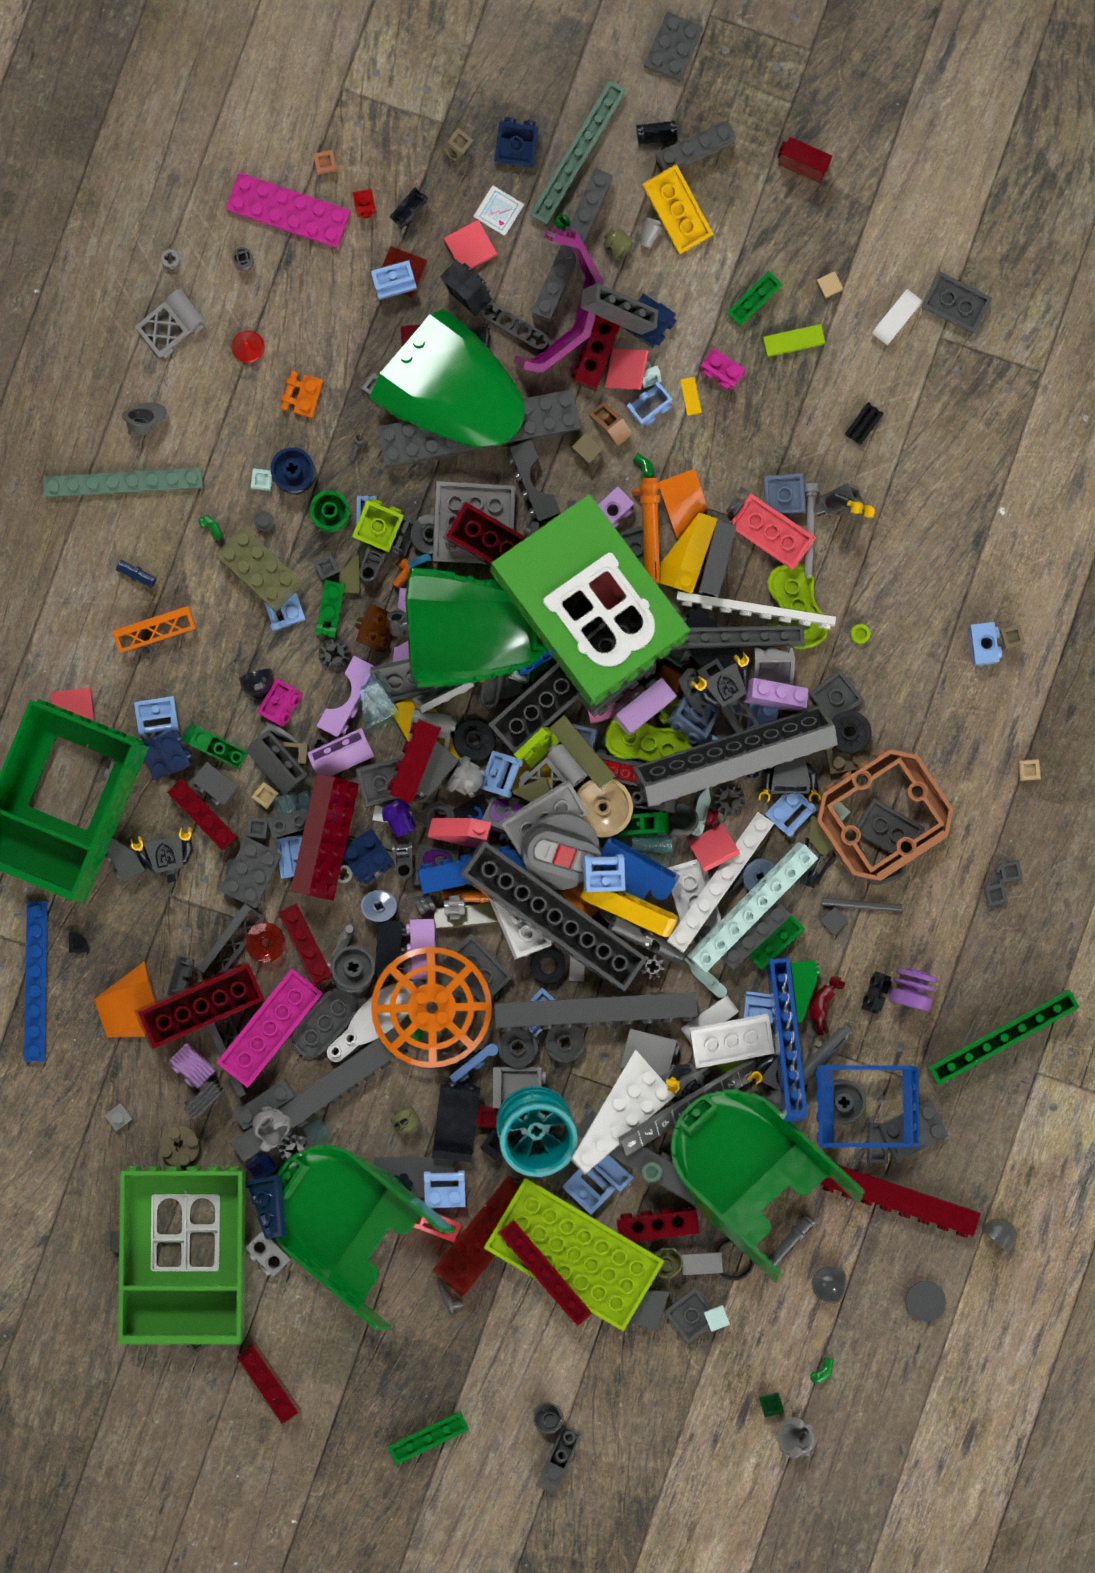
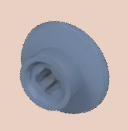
[743,859,775,891]
[361,890,397,922]

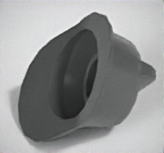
[122,402,167,436]

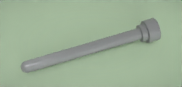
[804,483,820,578]

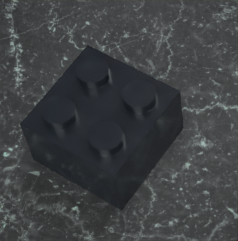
[440,260,492,317]

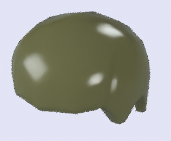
[655,1248,683,1279]

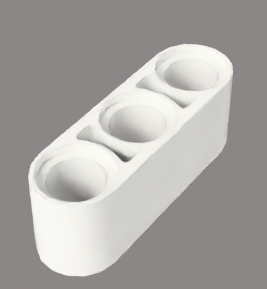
[872,289,923,346]
[681,995,739,1043]

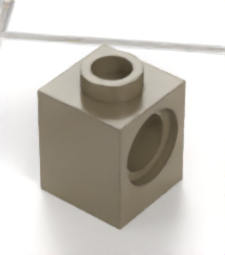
[440,128,473,162]
[572,433,603,466]

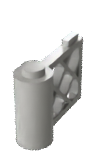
[135,289,205,358]
[409,709,457,750]
[518,744,588,789]

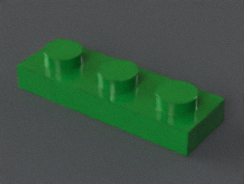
[726,271,783,327]
[748,914,805,970]

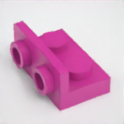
[700,348,746,390]
[257,678,303,727]

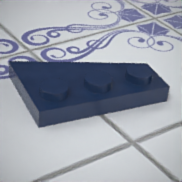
[246,1175,286,1239]

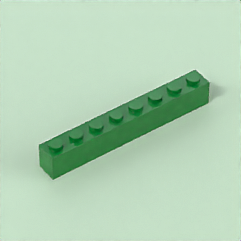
[926,990,1080,1085]

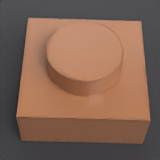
[313,150,337,175]

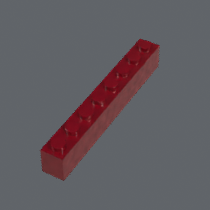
[820,1164,981,1238]

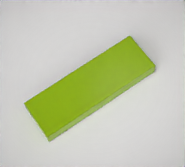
[763,324,825,357]

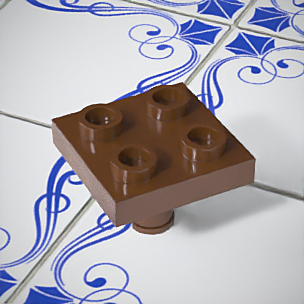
[355,604,392,654]

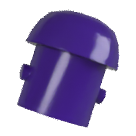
[382,799,417,838]

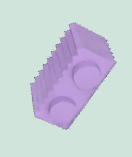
[170,1043,216,1088]

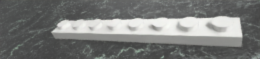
[677,591,836,629]
[667,812,774,953]

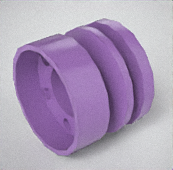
[888,968,938,1012]

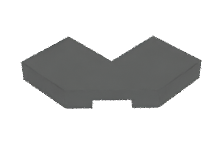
[983,860,1023,907]

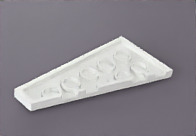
[571,1050,675,1175]

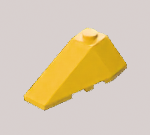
[658,513,718,594]

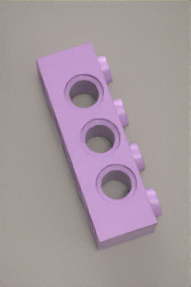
[598,487,634,528]

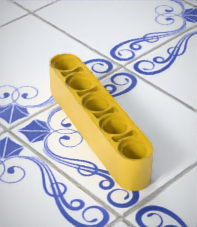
[580,889,678,937]

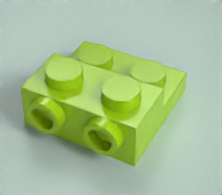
[352,498,404,552]

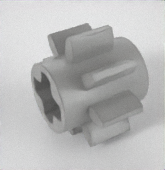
[444,895,466,920]
[642,954,665,979]

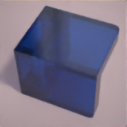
[245,1152,278,1179]

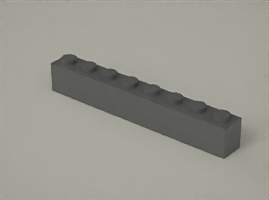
[532,168,613,324]

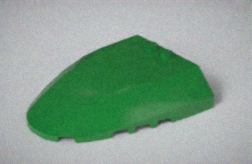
[369,309,525,448]
[405,568,547,687]

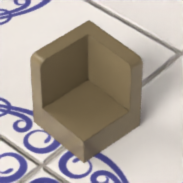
[1000,625,1025,651]
[283,742,309,765]

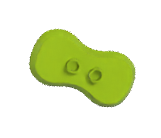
[768,562,829,649]
[605,718,692,762]

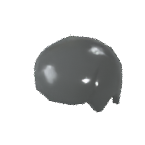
[533,1402,564,1434]

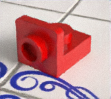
[352,189,376,219]

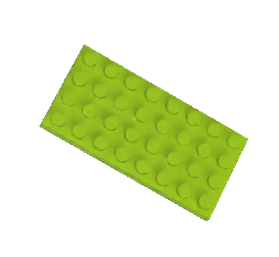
[484,1178,664,1331]

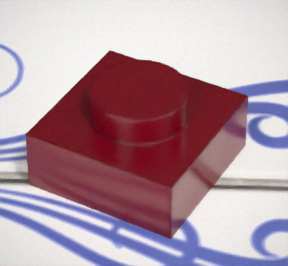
[476,1106,499,1128]

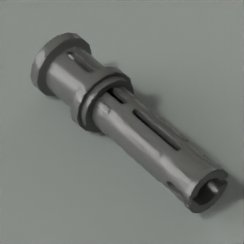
[767,1213,818,1267]

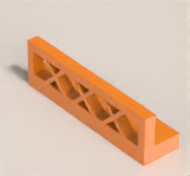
[112,606,196,653]

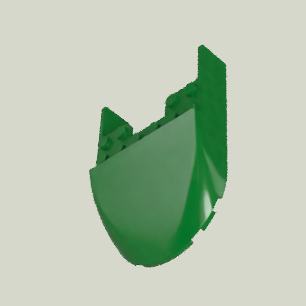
[671,1089,864,1283]
[276,1145,456,1330]

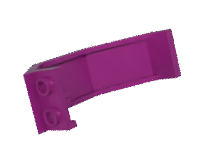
[514,227,604,373]

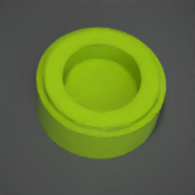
[850,624,871,644]

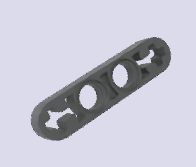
[480,302,548,351]

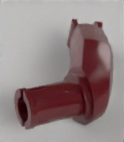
[809,976,845,1035]

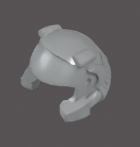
[446,756,486,798]
[252,1107,291,1151]
[778,1417,817,1458]

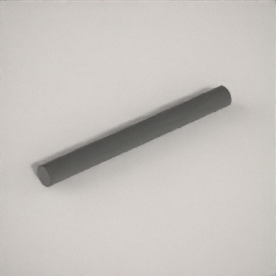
[822,897,902,912]

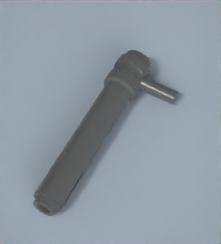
[767,1026,852,1112]

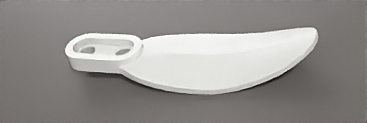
[327,979,425,1063]

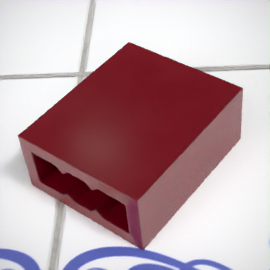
[777,136,833,184]

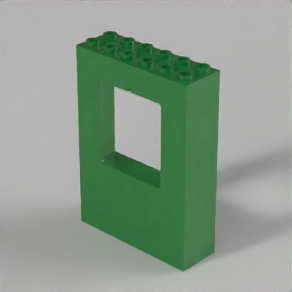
[0,699,149,904]

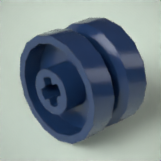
[271,447,316,494]

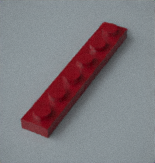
[498,1219,593,1327]

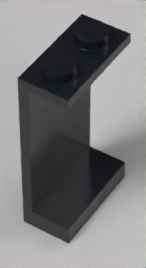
[684,607,743,676]
[431,1081,481,1163]

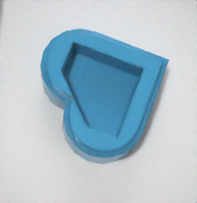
[407,553,432,569]

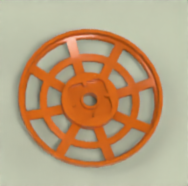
[371,947,492,1068]

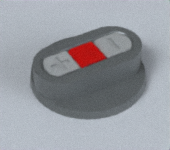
[521,812,602,890]

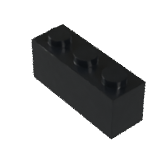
[374,921,407,982]

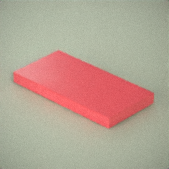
[731,493,816,571]

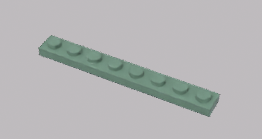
[530,80,626,226]
[43,467,203,498]

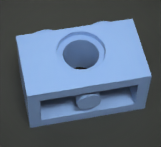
[968,622,1002,666]

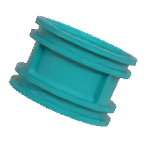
[496,1086,577,1177]

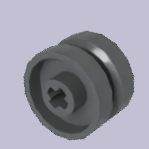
[331,946,375,994]
[833,1079,866,1125]

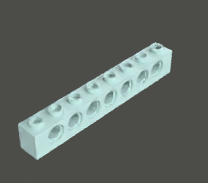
[686,842,818,973]

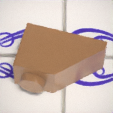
[589,402,633,446]

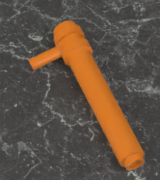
[632,478,660,585]

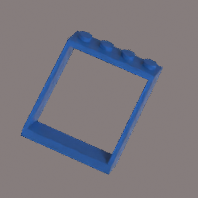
[816,1065,920,1148]

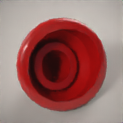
[232,330,265,363]

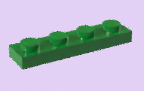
[388,1410,469,1465]

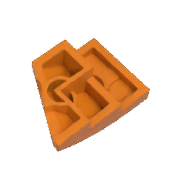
[657,469,707,540]

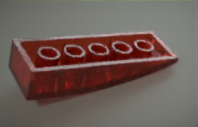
[431,1175,520,1297]

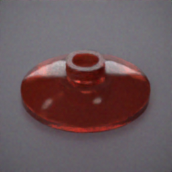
[245,922,285,963]

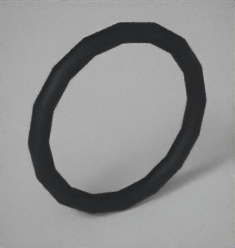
[715,1239,755,1280]

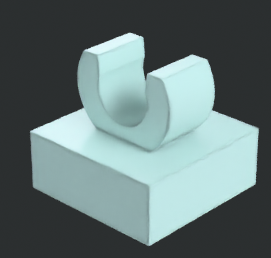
[642,361,662,388]

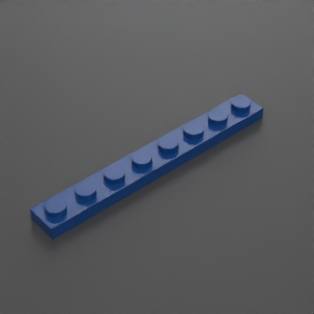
[24,901,48,1061]

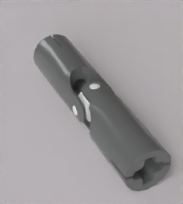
[608,915,686,964]

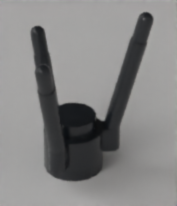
[799,837,836,888]

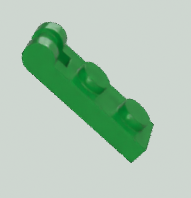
[315,580,345,639]

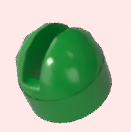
[555,214,571,231]

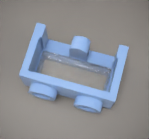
[626,381,673,426]

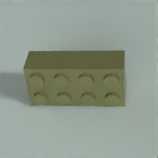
[216,526,303,613]

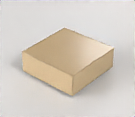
[816,271,843,299]
[1018,759,1041,781]
[251,782,279,810]

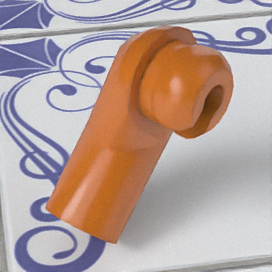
[392,559,411,589]

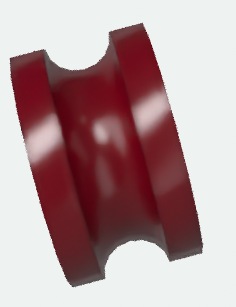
[705,808,719,828]

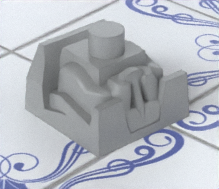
[753,647,795,685]

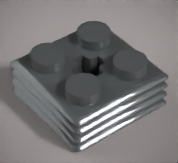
[184,1079,225,1119]

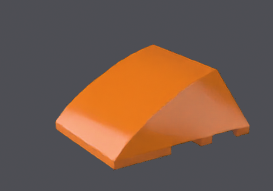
[94,961,157,1037]

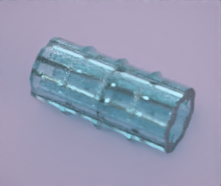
[632,834,673,854]

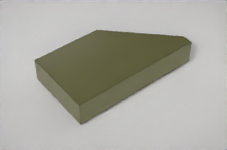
[339,556,360,594]
[512,777,552,802]
[809,815,832,855]

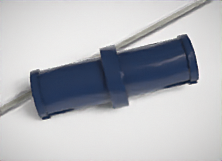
[116,560,157,588]

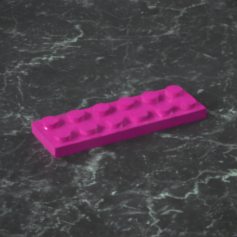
[226,172,351,249]
[216,968,323,1088]

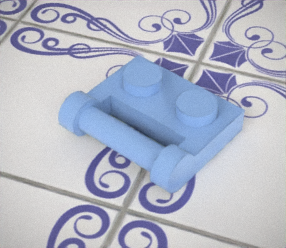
[264,592,306,631]
[134,696,180,738]
[480,751,523,798]
[764,793,818,839]
[582,854,625,892]
[562,1168,616,1215]
[424,1170,466,1208]

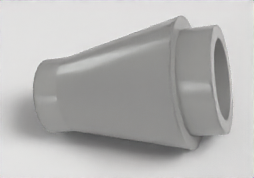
[640,217,662,249]

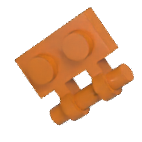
[280,371,324,419]

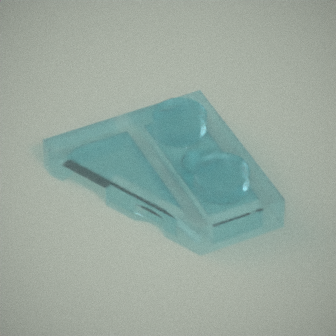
[360,678,399,729]

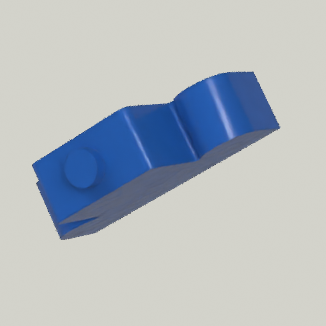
[601,836,680,900]

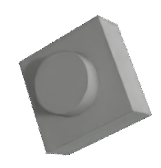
[104,1103,133,1131]

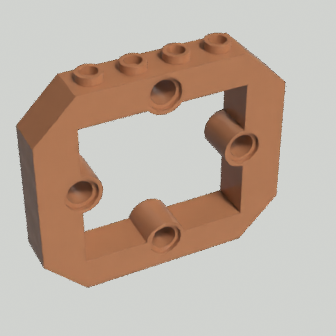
[816,749,953,881]

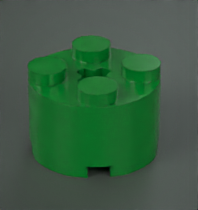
[310,490,351,533]

